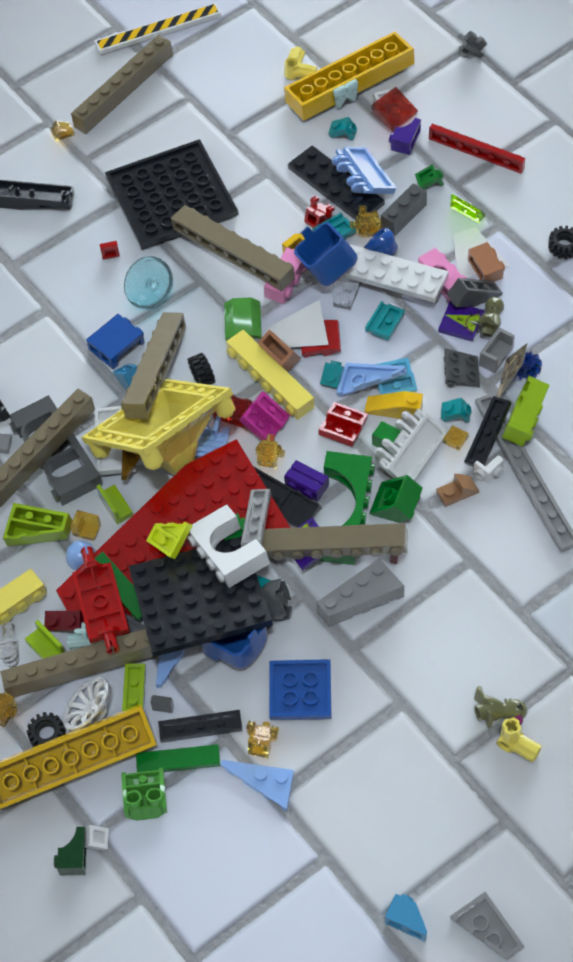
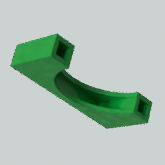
[318,451,375,565]

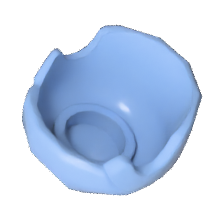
[66,540,95,570]

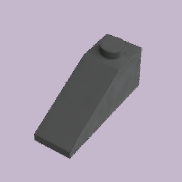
[447,278,503,307]

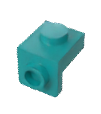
[328,117,357,140]
[320,360,344,388]
[441,397,472,423]

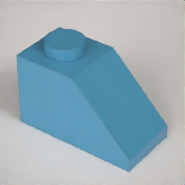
[113,363,137,390]
[385,894,427,942]

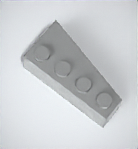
[316,558,404,627]

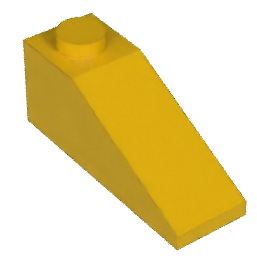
[364,391,423,421]

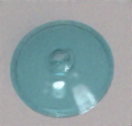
[124,256,173,309]

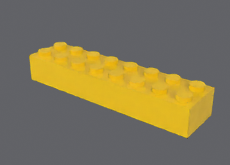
[284,31,415,121]
[0,704,157,809]

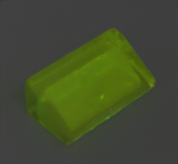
[450,194,485,223]

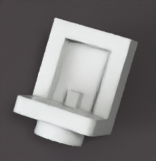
[474,455,504,484]

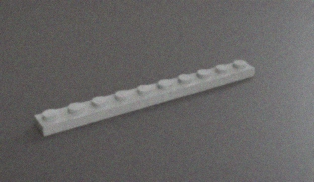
[475,393,573,552]

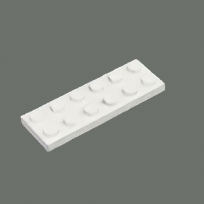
[341,244,449,303]

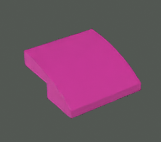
[239,391,290,445]

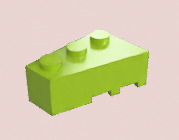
[3,503,73,546]

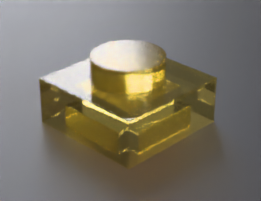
[443,425,469,451]

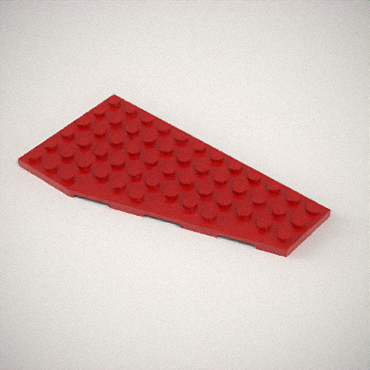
[56,439,290,622]

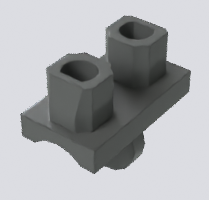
[457,30,487,58]

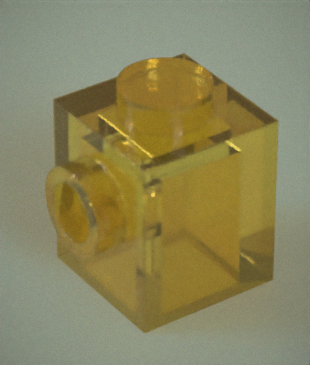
[0,692,17,728]

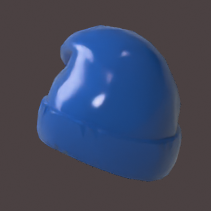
[364,228,398,256]

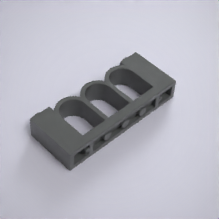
[9,395,103,506]

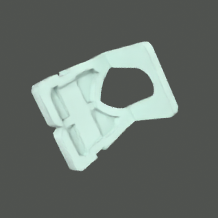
[333,79,358,109]

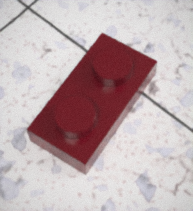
[44,610,84,631]

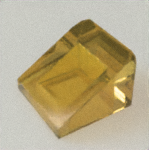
[51,121,75,141]

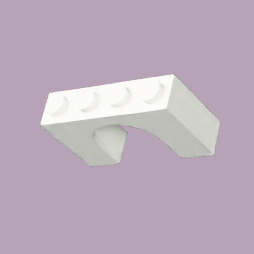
[187,505,270,588]

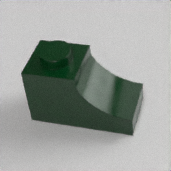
[54,827,87,876]

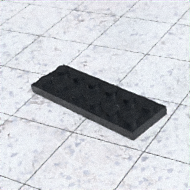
[288,145,385,224]

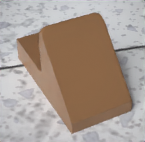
[436,474,479,507]

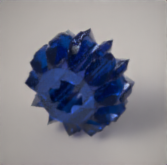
[514,350,542,381]

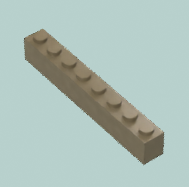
[71,34,173,134]
[171,205,295,292]
[121,312,186,419]
[0,389,95,508]
[262,523,408,560]
[0,629,153,699]

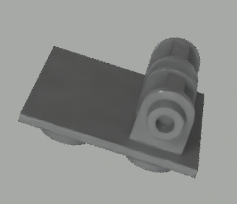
[444,348,480,388]

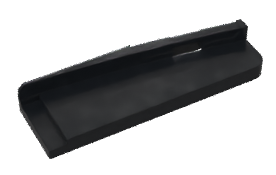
[0,180,74,210]
[253,466,322,528]

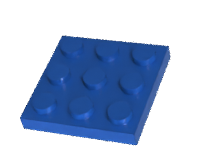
[269,659,332,720]

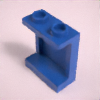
[86,314,145,370]

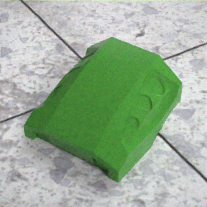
[224,297,262,341]
[121,767,167,821]

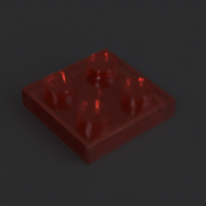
[371,87,418,132]

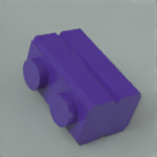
[284,460,329,501]

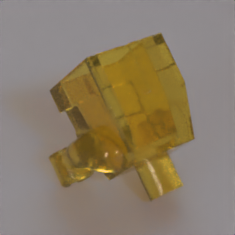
[350,205,382,236]
[255,434,285,468]
[246,720,279,758]

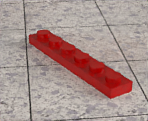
[429,123,526,174]

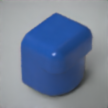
[294,222,358,286]
[201,627,267,669]

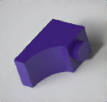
[389,118,421,155]

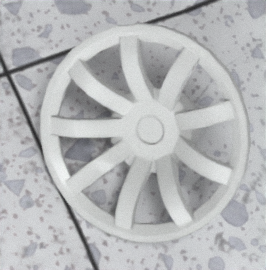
[63,677,108,731]

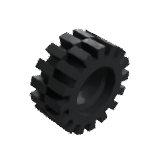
[548,225,573,260]
[188,353,216,385]
[27,712,66,747]

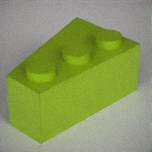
[502,376,550,447]

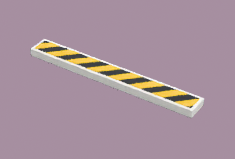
[94,2,221,55]

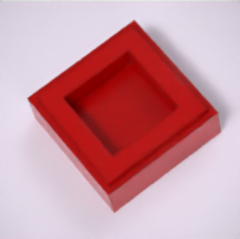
[99,240,120,260]

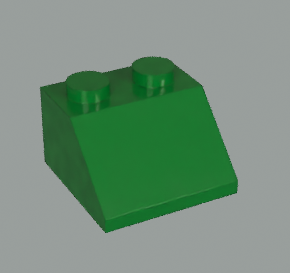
[369,475,423,523]

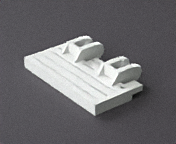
[94,406,144,475]
[375,408,448,480]

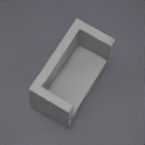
[479,327,515,373]

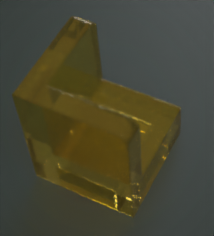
[70,510,101,541]

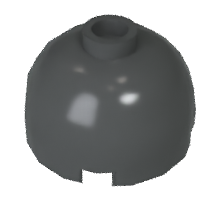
[262,579,292,619]

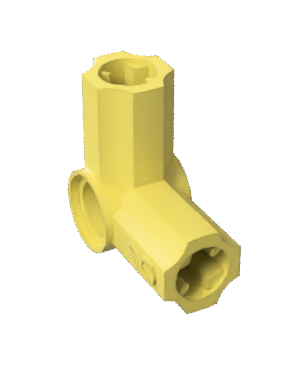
[284,46,318,80]
[496,717,542,763]

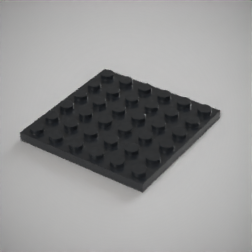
[105,139,239,250]
[129,536,273,657]

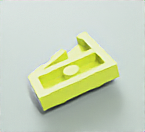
[146,522,193,559]

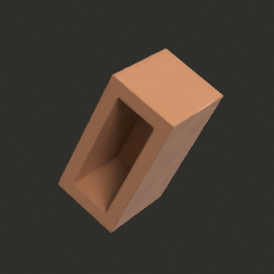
[468,242,505,282]
[257,329,301,371]

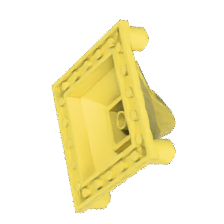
[81,379,235,475]

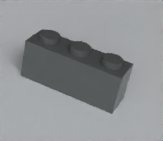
[380,183,427,237]

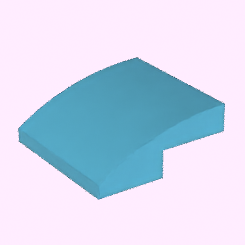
[376,358,417,395]

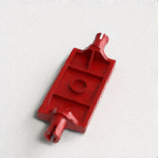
[72,546,130,654]

